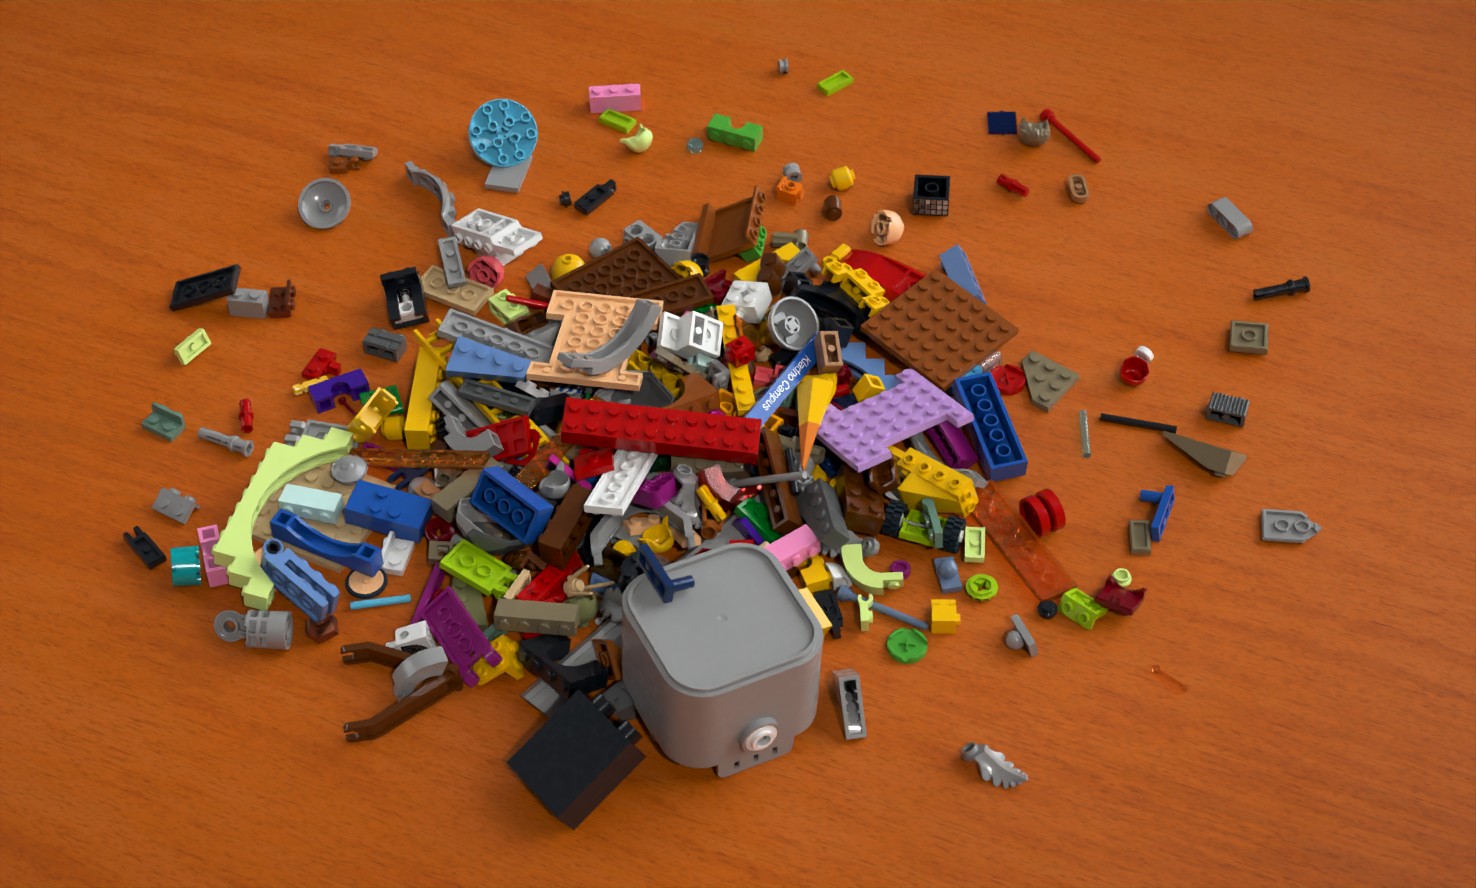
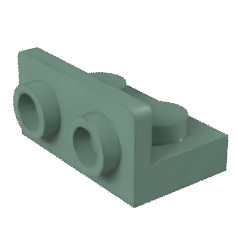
[141,402,186,442]

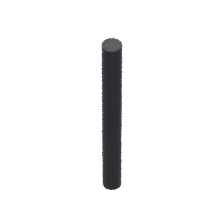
[1100,413,1177,434]

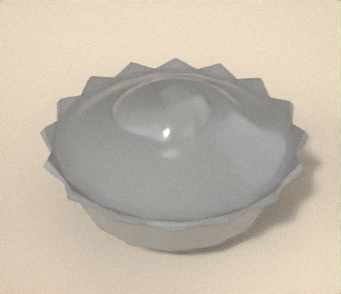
[330,454,369,485]

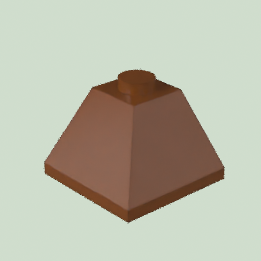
[592,638,622,681]

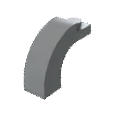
[444,414,504,460]

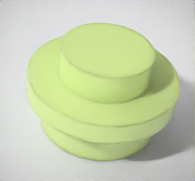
[1112,568,1132,587]

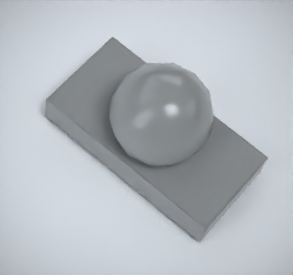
[1005,614,1038,658]

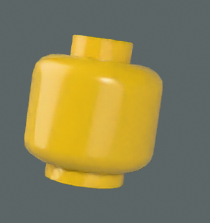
[829,166,856,191]
[381,416,406,441]

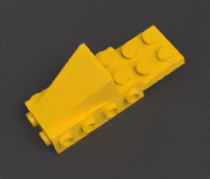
[886,445,979,518]

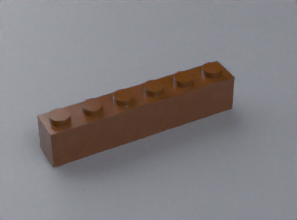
[757,427,803,535]

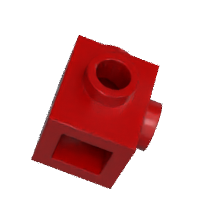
[724,335,755,368]

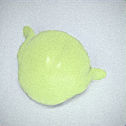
[619,123,653,153]

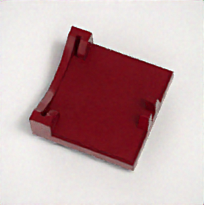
[1094,575,1147,616]

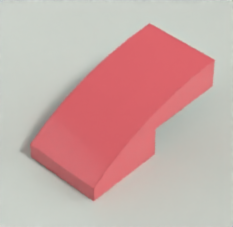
[753,364,786,386]

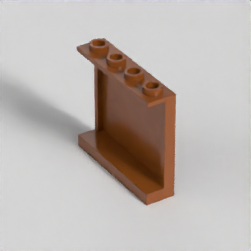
[692,186,766,263]

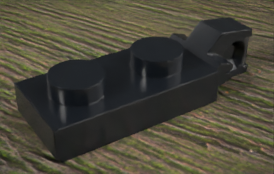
[574,179,617,215]
[813,588,843,639]

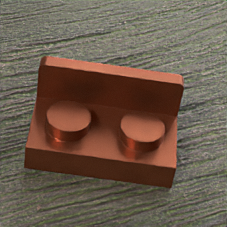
[268,280,296,318]

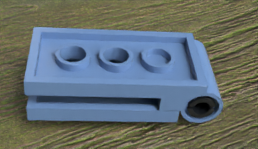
[260,539,340,623]

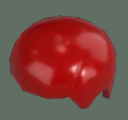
[1119,356,1150,387]

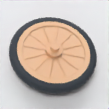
[345,568,388,599]

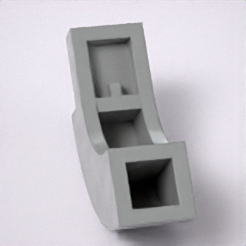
[392,646,448,702]

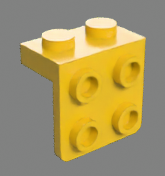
[472,634,524,686]

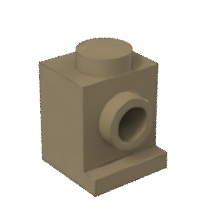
[428,541,453,566]

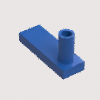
[1140,485,1175,542]

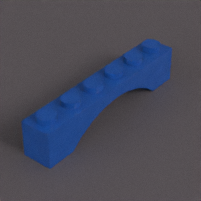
[270,508,384,578]

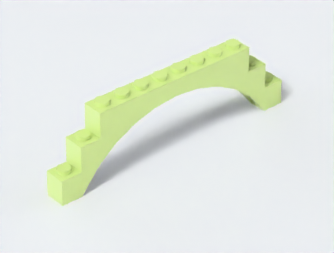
[212,427,353,611]

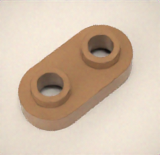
[1068,174,1089,203]

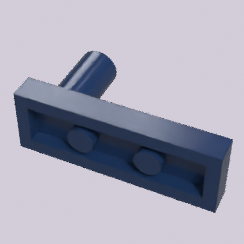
[636,543,695,604]

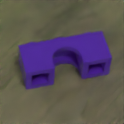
[308,368,370,414]

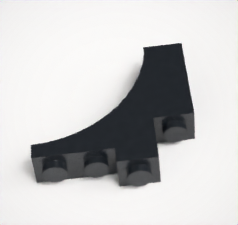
[790,281,871,338]

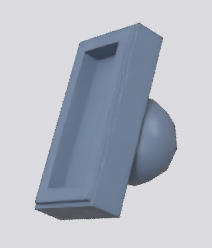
[933,556,962,594]

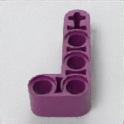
[600,472,677,509]

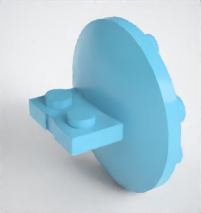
[468,99,538,167]

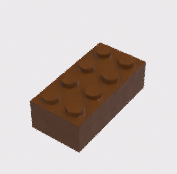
[836,461,885,536]
[537,484,595,571]

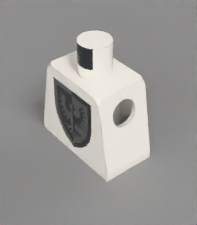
[386,620,436,654]

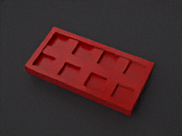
[460,415,532,471]

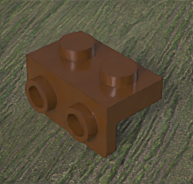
[866,455,901,496]

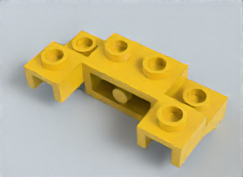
[821,260,890,318]

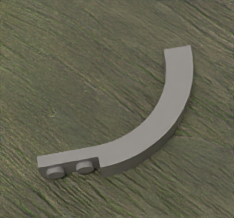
[557,299,662,375]

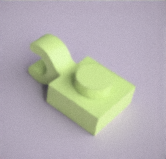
[858,594,873,631]

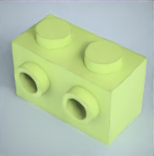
[488,289,529,325]

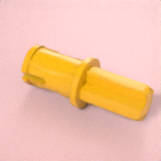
[696,485,727,522]

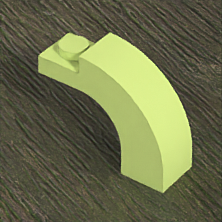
[842,544,904,595]

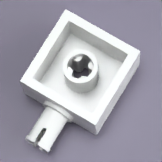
[721,280,772,327]

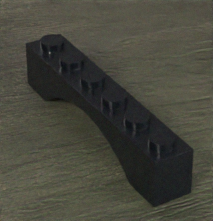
[782,271,854,347]

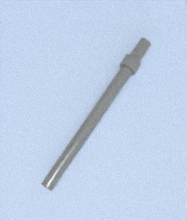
[715,471,807,490]

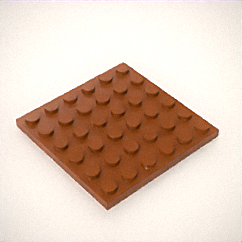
[860,269,1019,392]

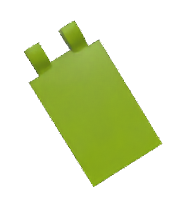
[439,539,518,600]

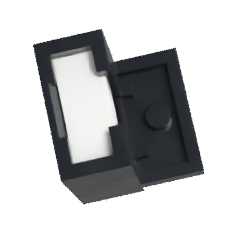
[380,266,430,330]

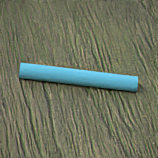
[350,594,411,610]

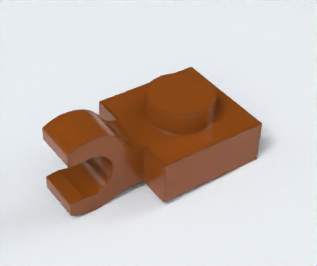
[329,156,360,174]

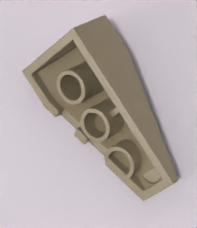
[1163,431,1247,478]

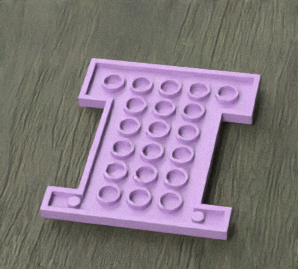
[798,368,974,473]

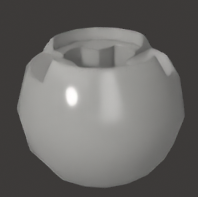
[589,238,612,258]

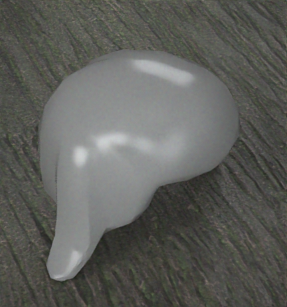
[539,461,571,500]

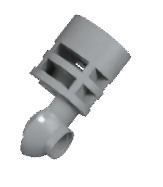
[214,609,293,650]

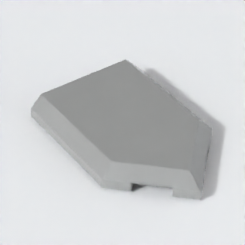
[1261,509,1322,543]

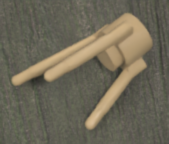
[563,565,615,597]

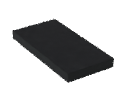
[169,264,241,312]

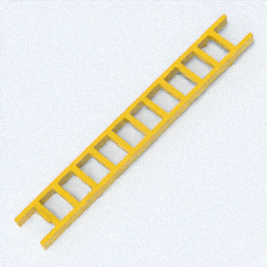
[413,318,570,479]

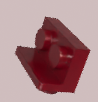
[704,269,733,305]

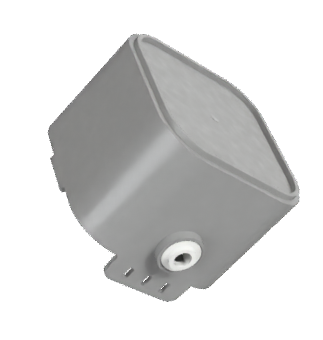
[622,543,823,777]

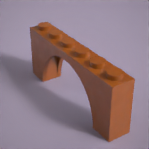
[611,372,720,413]

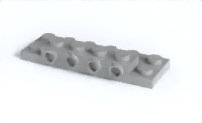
[437,308,554,363]

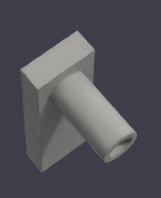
[438,236,467,288]
[777,246,821,296]

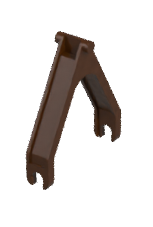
[341,642,464,742]

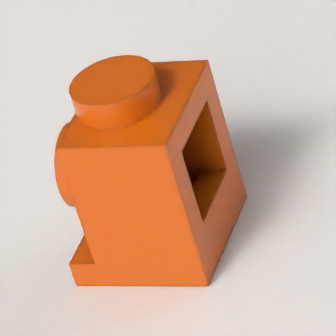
[776,176,805,205]

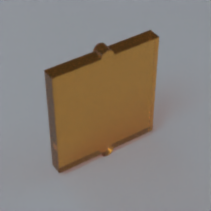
[733,314,761,352]

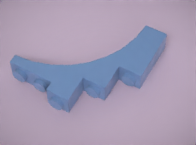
[813,342,899,391]

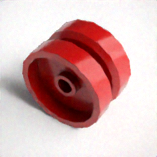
[1019,489,1066,539]

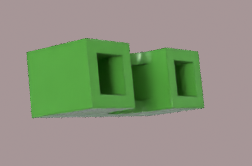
[707,113,763,152]

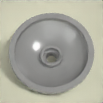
[298,178,351,229]

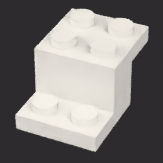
[657,311,724,359]

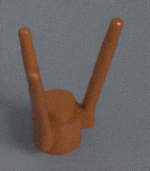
[701,501,731,539]

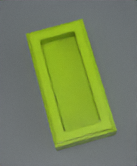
[817,70,854,97]
[598,108,637,134]

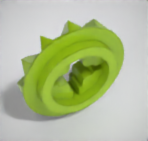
[966,574,998,602]

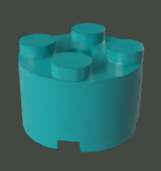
[170,546,201,587]

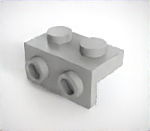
[707,359,730,391]
[152,487,201,525]

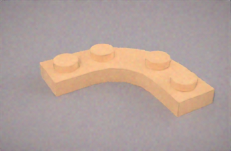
[622,514,701,548]

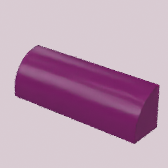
[926,420,979,469]

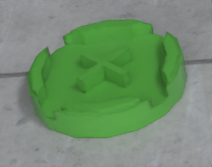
[887,628,928,664]

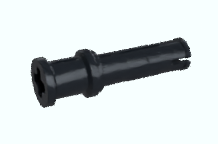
[1253,276,1310,301]

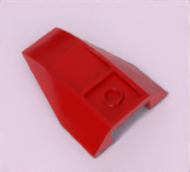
[832,249,928,303]

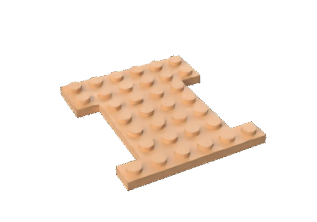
[526,290,663,391]

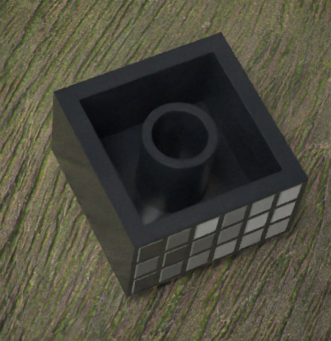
[913,174,950,216]

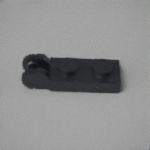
[122,526,167,570]

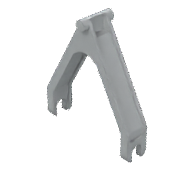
[590,501,696,566]

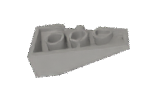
[654,222,699,267]

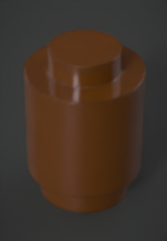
[824,195,842,221]

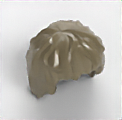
[1019,117,1050,146]

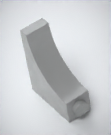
[832,668,867,740]

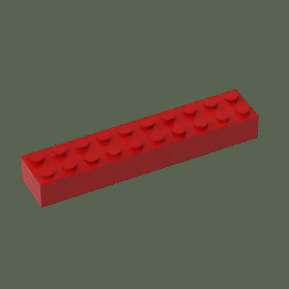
[561,397,762,465]

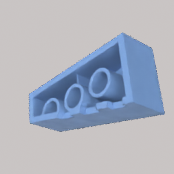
[445,336,531,383]

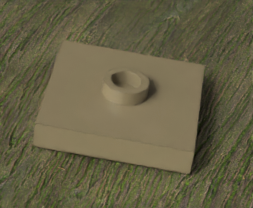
[1229,320,1269,355]

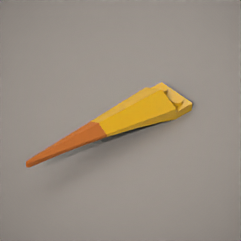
[797,373,837,471]

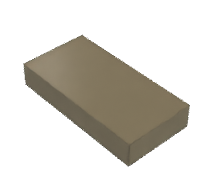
[1129,520,1151,555]

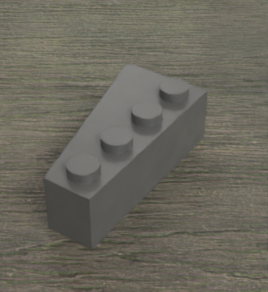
[796,478,850,552]

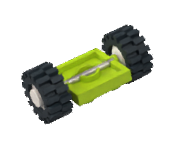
[882,500,966,554]

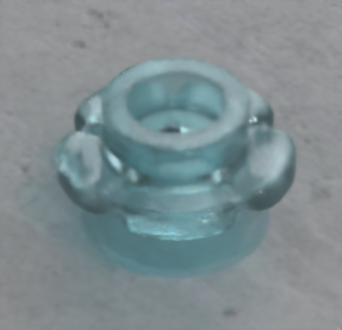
[687,138,704,153]

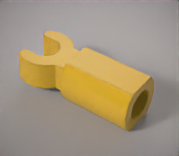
[823,243,851,266]

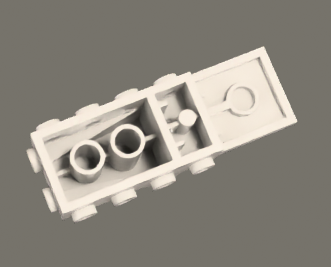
[451,208,543,266]

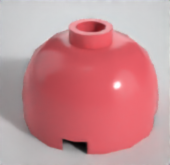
[467,255,505,290]

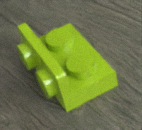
[1058,588,1108,630]

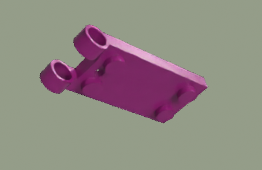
[419,586,503,688]

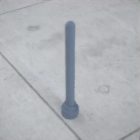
[837,584,928,630]

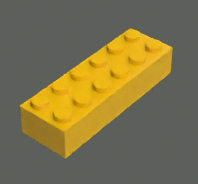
[404,347,446,456]

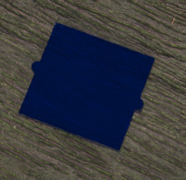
[987,111,1017,135]

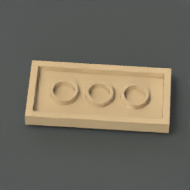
[421,265,494,316]

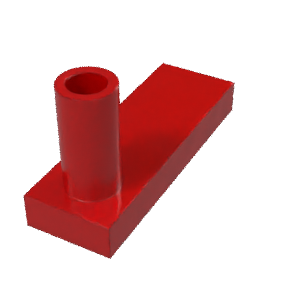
[515,564,566,602]

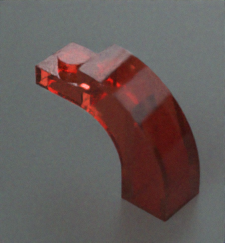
[695,464,763,508]

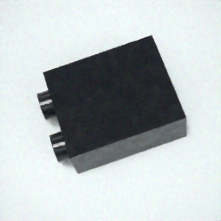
[506,689,646,830]

